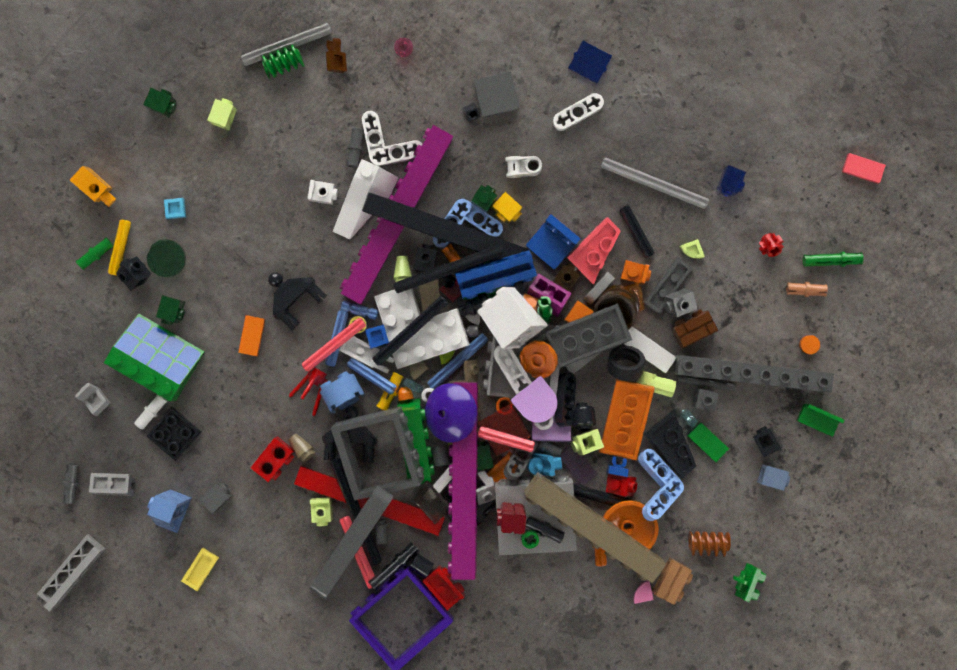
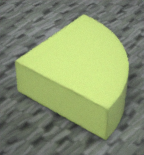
[679,239,705,259]

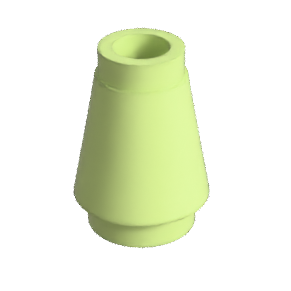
[393,256,412,282]

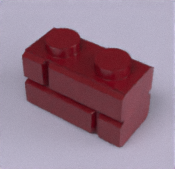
[496,502,526,534]

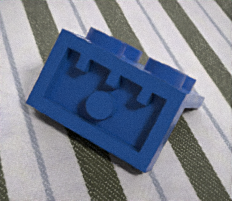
[526,214,580,269]

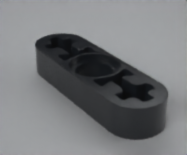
[555,372,576,427]

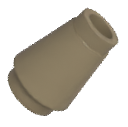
[288,433,315,462]

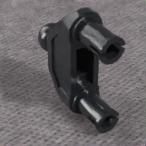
[268,272,327,331]
[322,406,378,463]

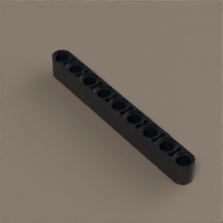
[362,192,529,259]

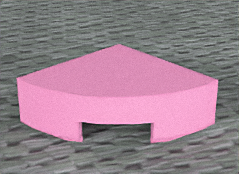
[633,580,653,604]

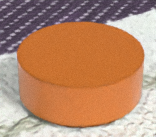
[799,335,820,354]

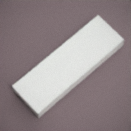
[624,327,677,373]

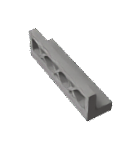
[37,534,106,612]

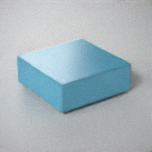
[164,198,186,219]

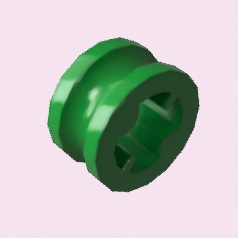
[521,529,539,549]

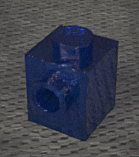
[716,165,746,197]

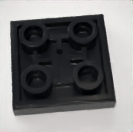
[146,407,202,461]

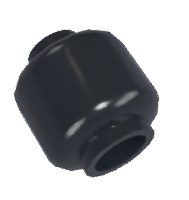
[572,402,596,432]

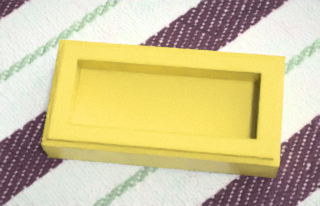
[181,548,219,591]

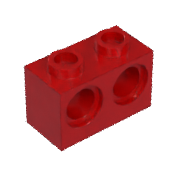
[250,436,294,482]

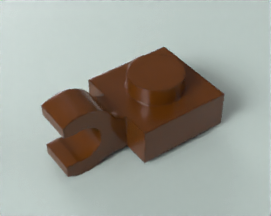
[326,38,347,73]

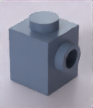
[757,464,790,491]

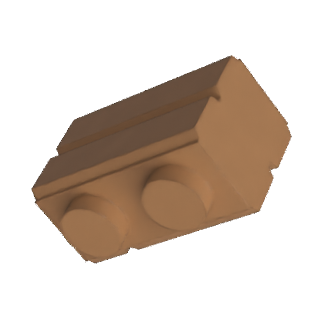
[652,557,693,605]

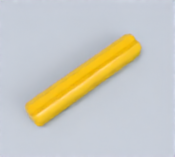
[108,220,131,276]

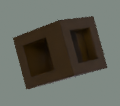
[553,264,580,292]

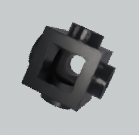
[116,256,151,291]

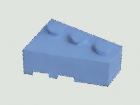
[147,489,192,533]

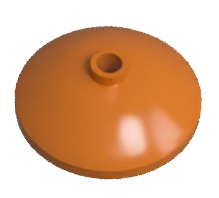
[603,501,659,549]

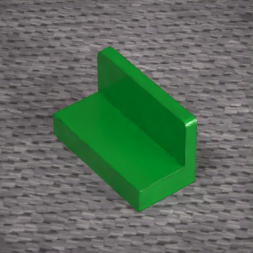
[796,403,845,437]

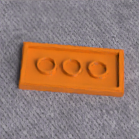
[599,378,655,461]

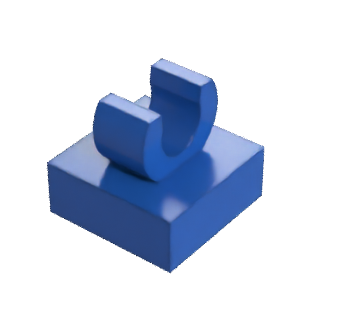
[365,325,389,349]
[606,456,629,477]

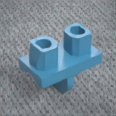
[527,453,562,476]

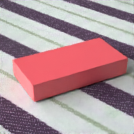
[842,153,886,184]

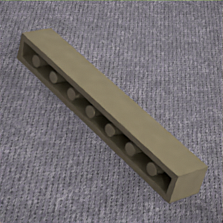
[524,472,666,583]

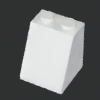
[478,287,548,349]

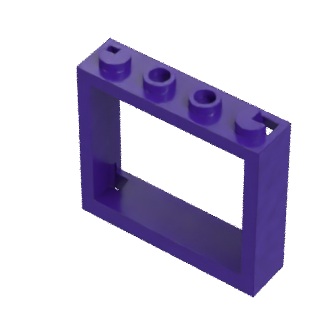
[349,566,454,670]

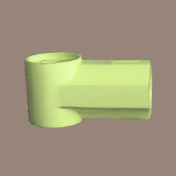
[637,371,676,397]

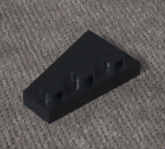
[644,409,697,479]

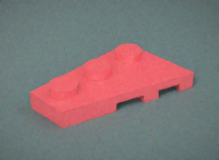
[566,217,621,285]

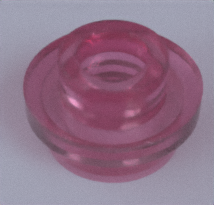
[394,38,413,57]

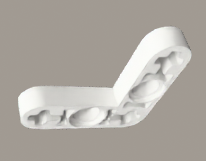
[362,111,422,166]

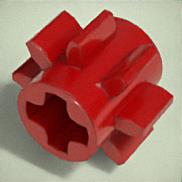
[759,233,784,257]

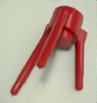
[289,367,328,416]

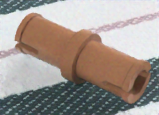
[786,282,828,297]

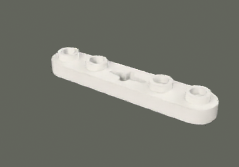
[494,345,553,430]

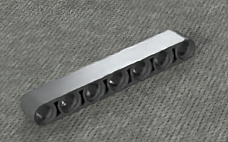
[309,485,394,599]

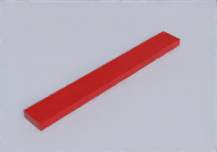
[294,466,445,536]

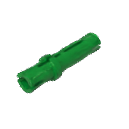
[802,252,864,267]

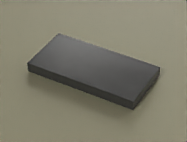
[545,304,632,368]

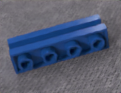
[455,250,537,299]

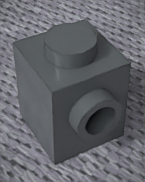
[664,288,698,317]

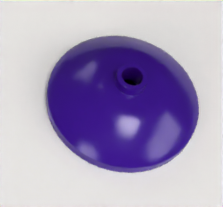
[425,383,477,443]

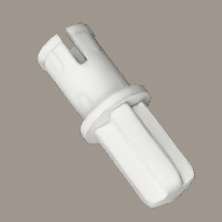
[134,394,167,429]

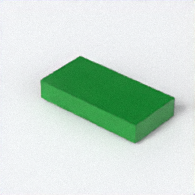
[687,422,729,462]

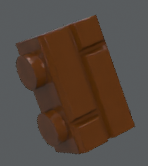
[671,309,718,348]

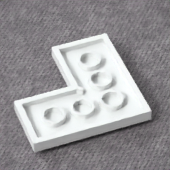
[374,289,470,369]

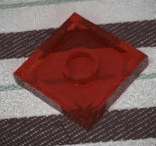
[478,403,531,456]

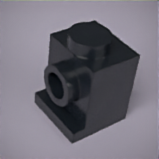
[753,426,783,457]

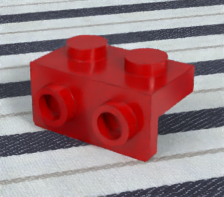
[422,565,465,610]

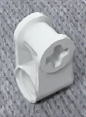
[505,156,542,178]

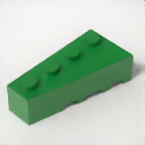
[397,398,435,484]

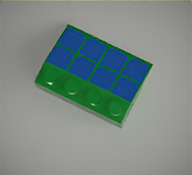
[104,314,205,402]

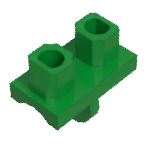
[732,563,767,603]

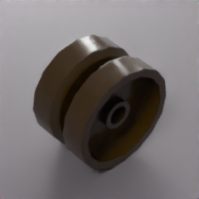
[594,285,640,330]

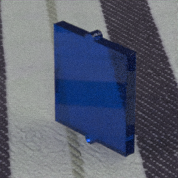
[568,41,612,84]

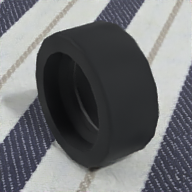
[607,345,645,381]

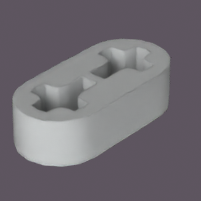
[584,272,615,305]

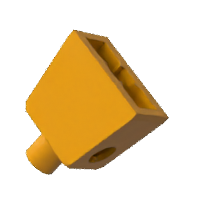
[70,166,116,207]

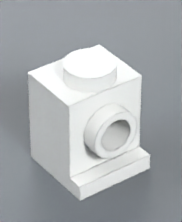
[308,180,338,205]

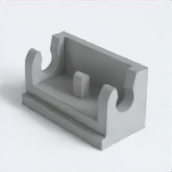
[89,473,134,496]

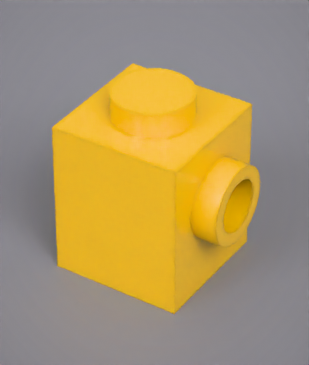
[492,192,522,223]

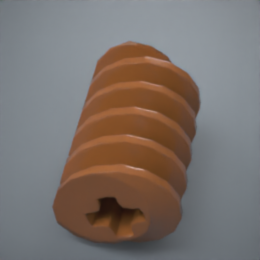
[688,531,731,557]

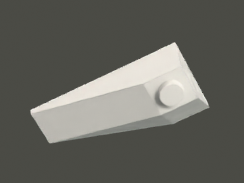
[333,159,398,240]

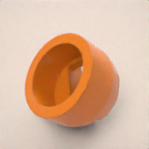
[398,387,414,401]

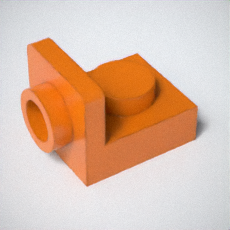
[620,260,651,285]

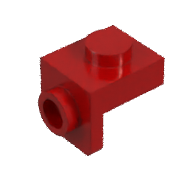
[605,474,637,497]

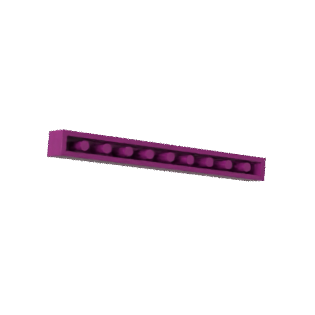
[339,125,453,305]
[448,382,478,580]

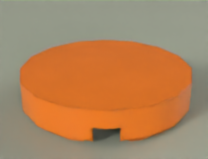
[520,341,558,378]

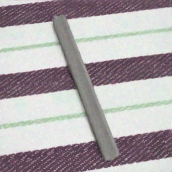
[601,158,709,209]

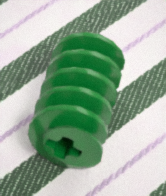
[262,45,305,80]

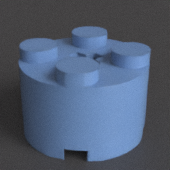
[320,371,365,413]

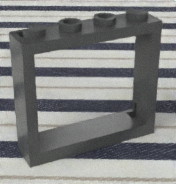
[331,407,424,500]

